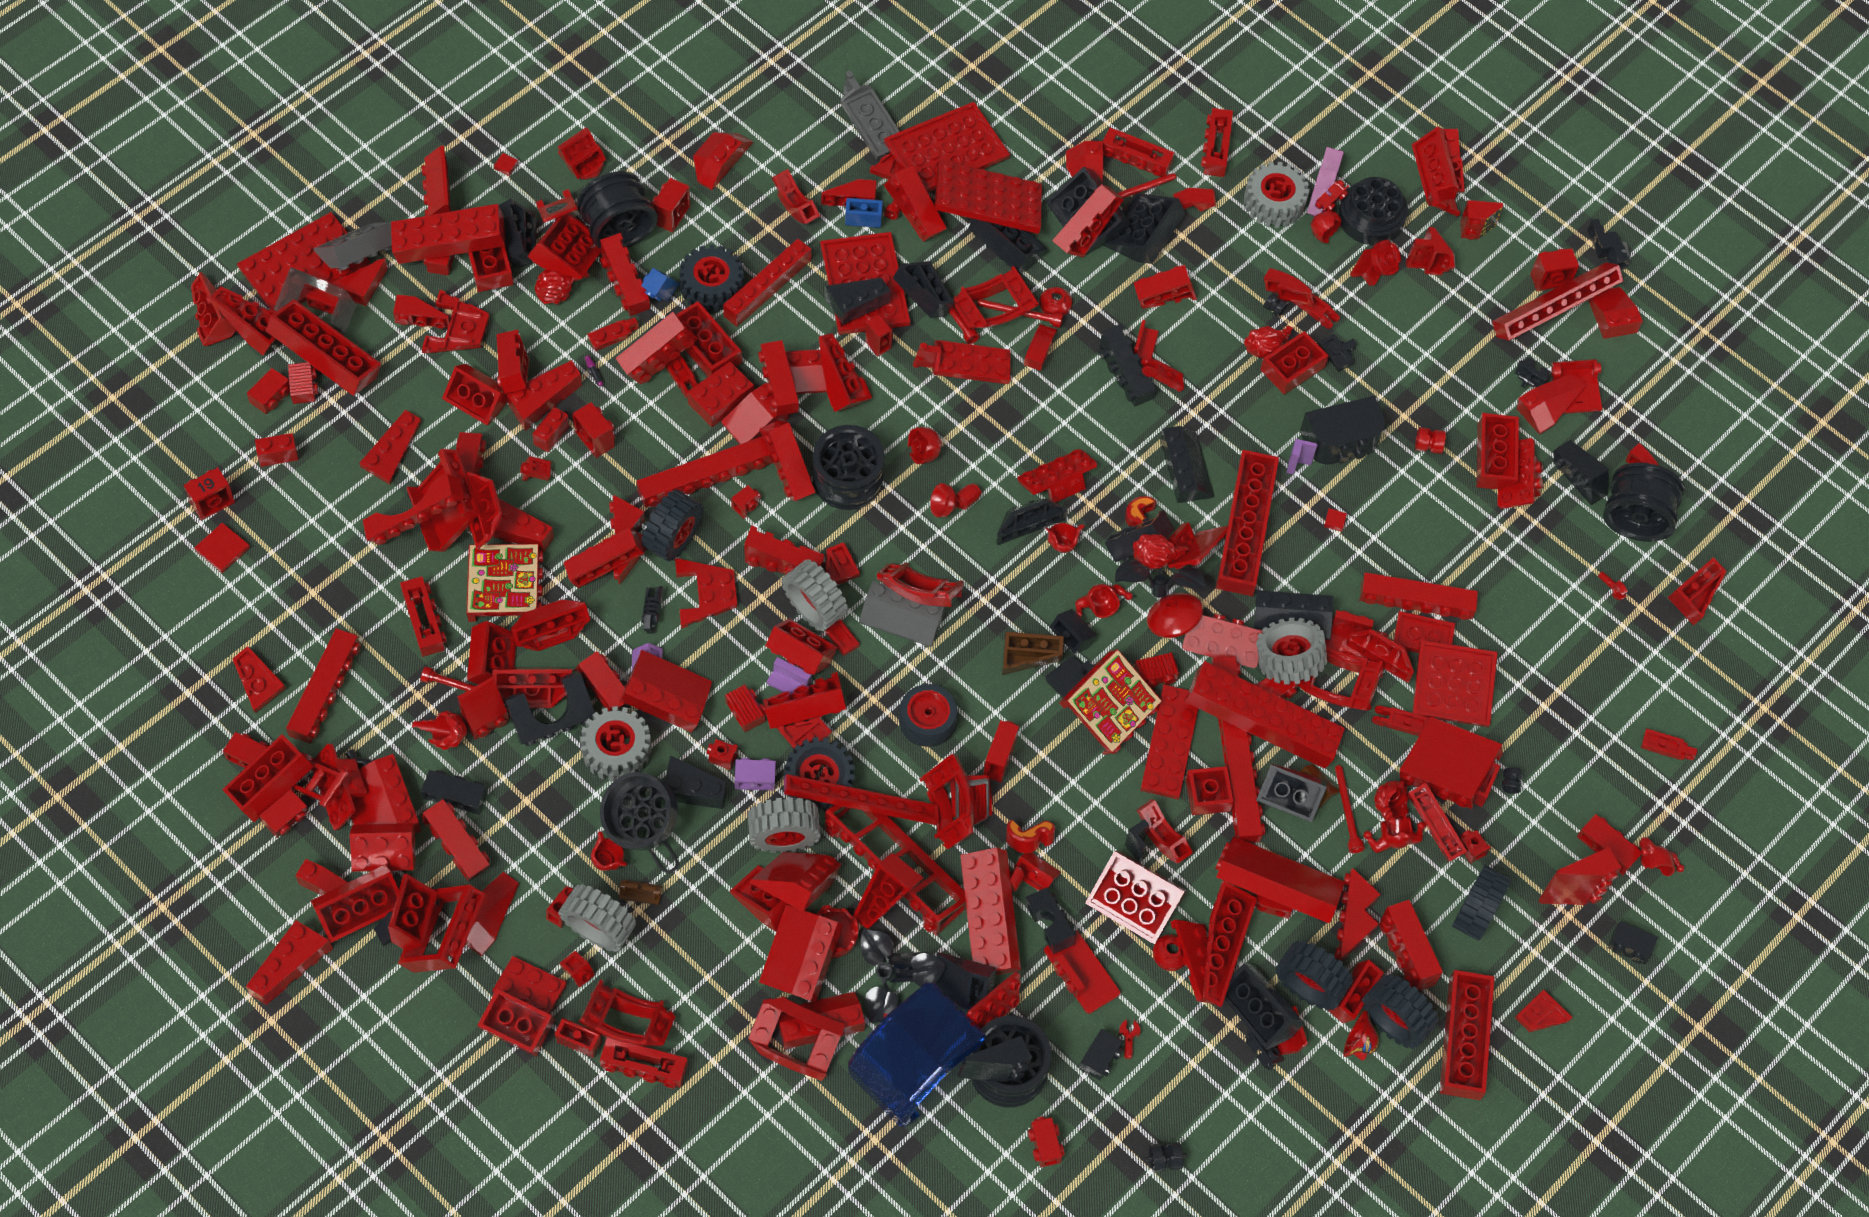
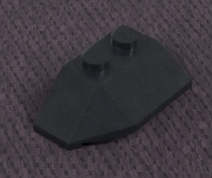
[996,499,1067,545]

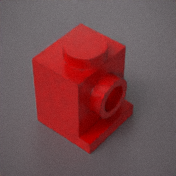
[731,485,761,519]
[706,739,738,770]
[1460,830,1491,864]

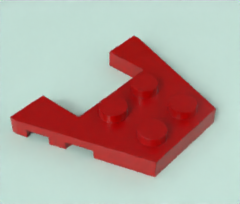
[422,290,490,353]
[675,558,737,628]

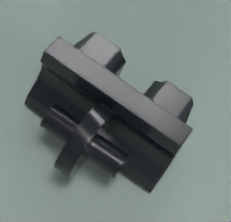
[1514,358,1550,388]

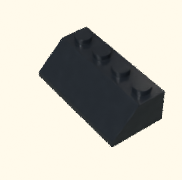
[968,219,1047,273]
[1160,426,1214,503]
[1254,590,1334,640]
[1224,963,1305,1050]

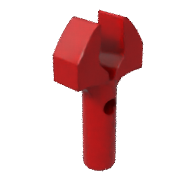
[1598,572,1628,600]
[1119,1019,1140,1059]

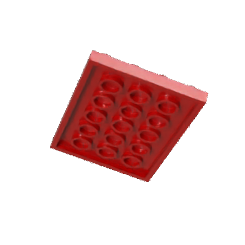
[884,102,1010,192]
[935,159,1042,234]
[237,212,370,311]
[820,232,910,335]

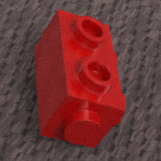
[1028,1116,1064,1168]

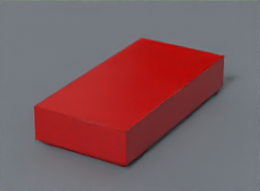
[824,619,860,656]

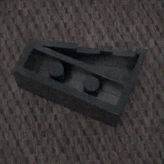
[499,199,536,267]
[893,261,954,318]
[825,277,891,325]
[1553,440,1609,505]
[1105,509,1174,562]
[664,755,726,809]

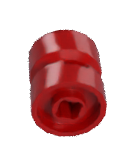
[1415,427,1446,454]

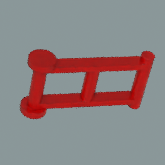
[291,752,348,808]

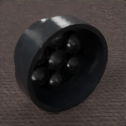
[1338,177,1408,245]
[600,772,678,851]

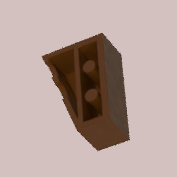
[1002,632,1064,675]

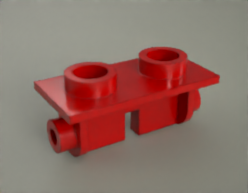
[1315,180,1349,213]

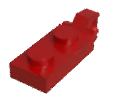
[587,318,639,352]
[1641,728,1697,760]

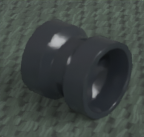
[1263,293,1289,317]
[1501,768,1523,794]

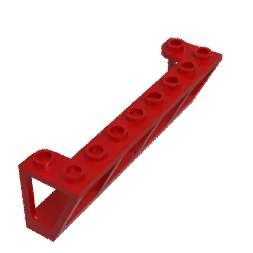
[825,805,966,936]

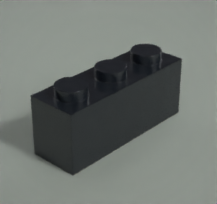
[421,770,488,815]

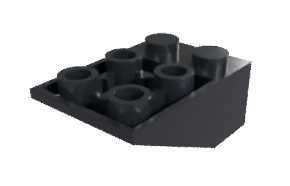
[933,952,997,1010]

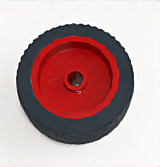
[898,684,958,747]

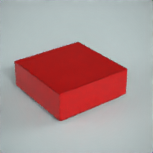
[494,153,519,176]
[1324,508,1347,532]

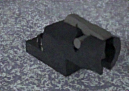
[1587,219,1631,270]

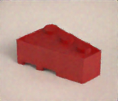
[1133,265,1197,309]

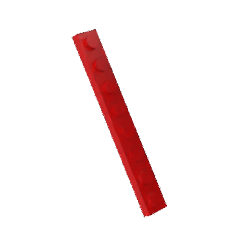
[784,774,939,825]

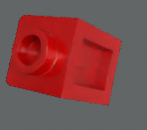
[520,456,551,481]
[559,951,595,987]

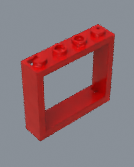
[398,884,485,973]

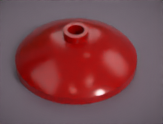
[1147,593,1203,638]

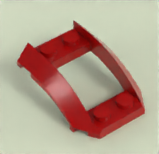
[953,266,1039,329]
[877,562,964,607]
[1298,643,1384,711]
[919,754,974,849]
[578,979,676,1046]
[748,996,845,1081]

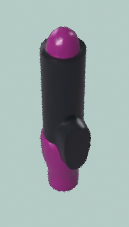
[585,355,603,386]

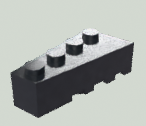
[1098,323,1156,407]

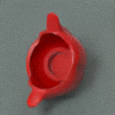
[1045,523,1085,553]
[591,831,627,871]

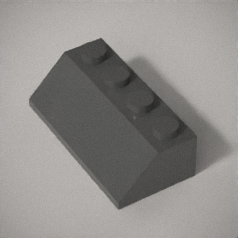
[314,222,392,270]
[859,581,945,647]

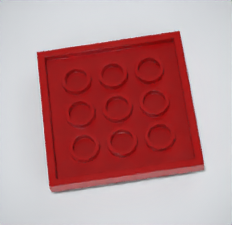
[1412,640,1497,727]

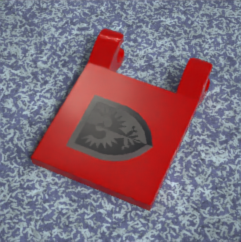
[535,189,577,223]

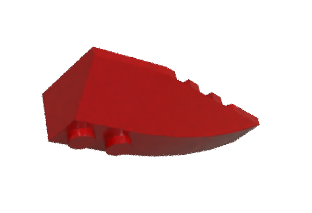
[1203,881,1257,1007]

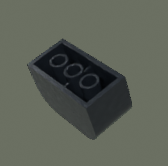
[1300,396,1385,465]

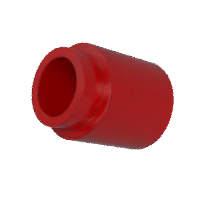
[956,483,981,510]

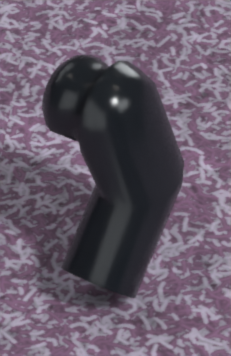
[345,749,372,769]

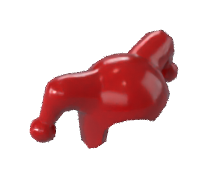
[1075,583,1133,618]
[1363,817,1426,853]
[1639,837,1685,877]

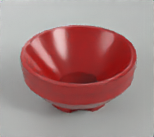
[1039,287,1072,316]
[930,483,958,518]
[1152,934,1185,971]

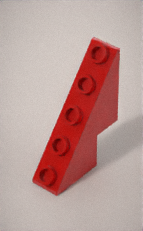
[306,258,388,318]
[609,495,646,584]
[1334,868,1381,962]

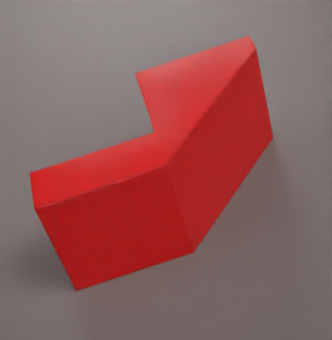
[1173,188,1216,212]

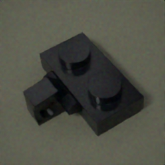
[1318,334,1357,372]

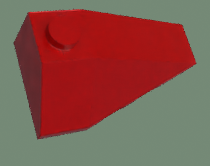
[1066,141,1103,183]
[191,272,236,346]
[1517,372,1587,435]
[448,872,519,957]

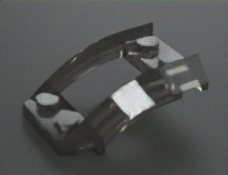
[274,267,357,336]

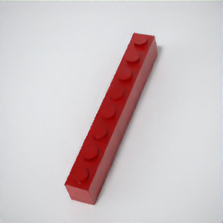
[1492,262,1623,341]
[636,436,774,508]

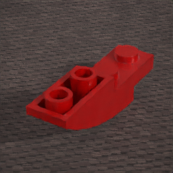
[1443,129,1464,193]

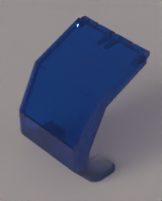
[848,982,986,1127]

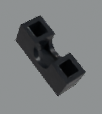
[1026,888,1077,954]

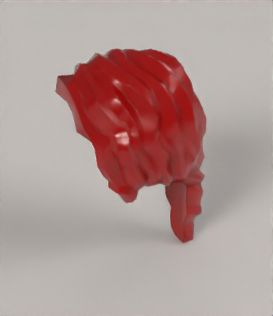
[535,269,589,305]
[1244,326,1293,358]
[1133,534,1189,569]
[412,711,467,750]
[1374,780,1409,825]

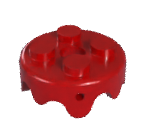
[816,905,858,958]

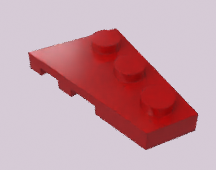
[232,646,286,713]

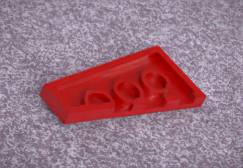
[359,410,421,485]
[1170,919,1212,1004]

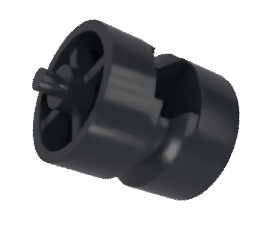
[1145,1142,1187,1172]

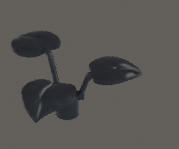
[1115,560,1206,598]
[861,929,946,1023]

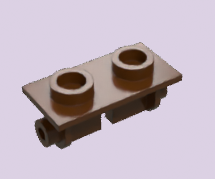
[619,880,662,905]

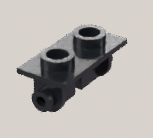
[1245,1030,1284,1070]

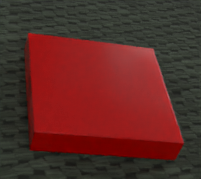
[194,523,250,573]

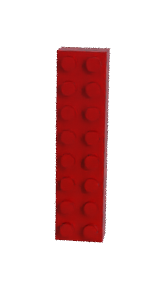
[1215,450,1279,596]
[1185,661,1345,769]

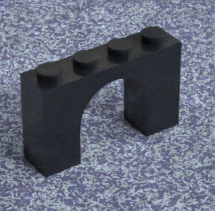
[503,671,595,746]

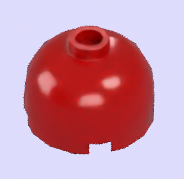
[908,427,942,464]

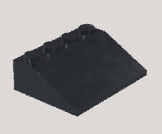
[1046,167,1131,255]
[1103,193,1185,264]

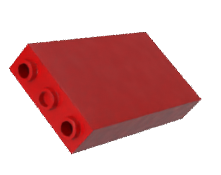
[1215,836,1345,924]

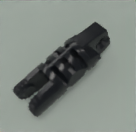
[642,586,664,634]

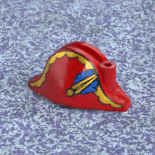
[1343,1011,1379,1061]

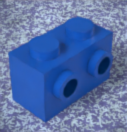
[845,198,882,228]
[641,268,680,301]

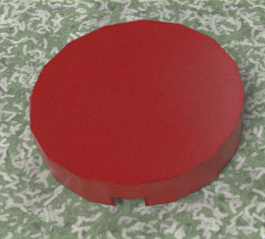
[1371,240,1401,276]

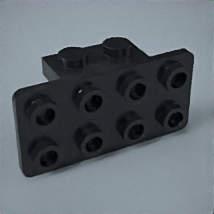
[1046,656,1095,698]

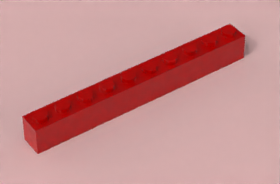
[1211,657,1265,843]

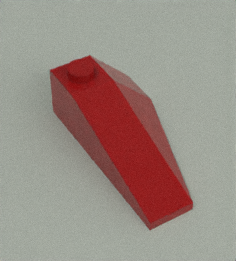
[209,286,277,355]
[818,333,872,412]

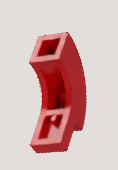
[771,169,820,224]
[1136,799,1193,864]

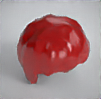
[1311,210,1341,244]

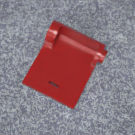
[1551,359,1602,414]

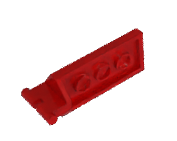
[1411,126,1460,217]
[913,340,1010,384]

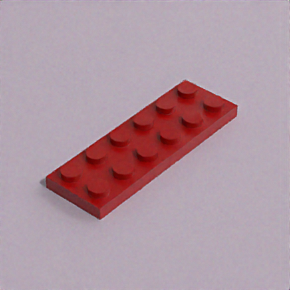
[1140,684,1198,800]

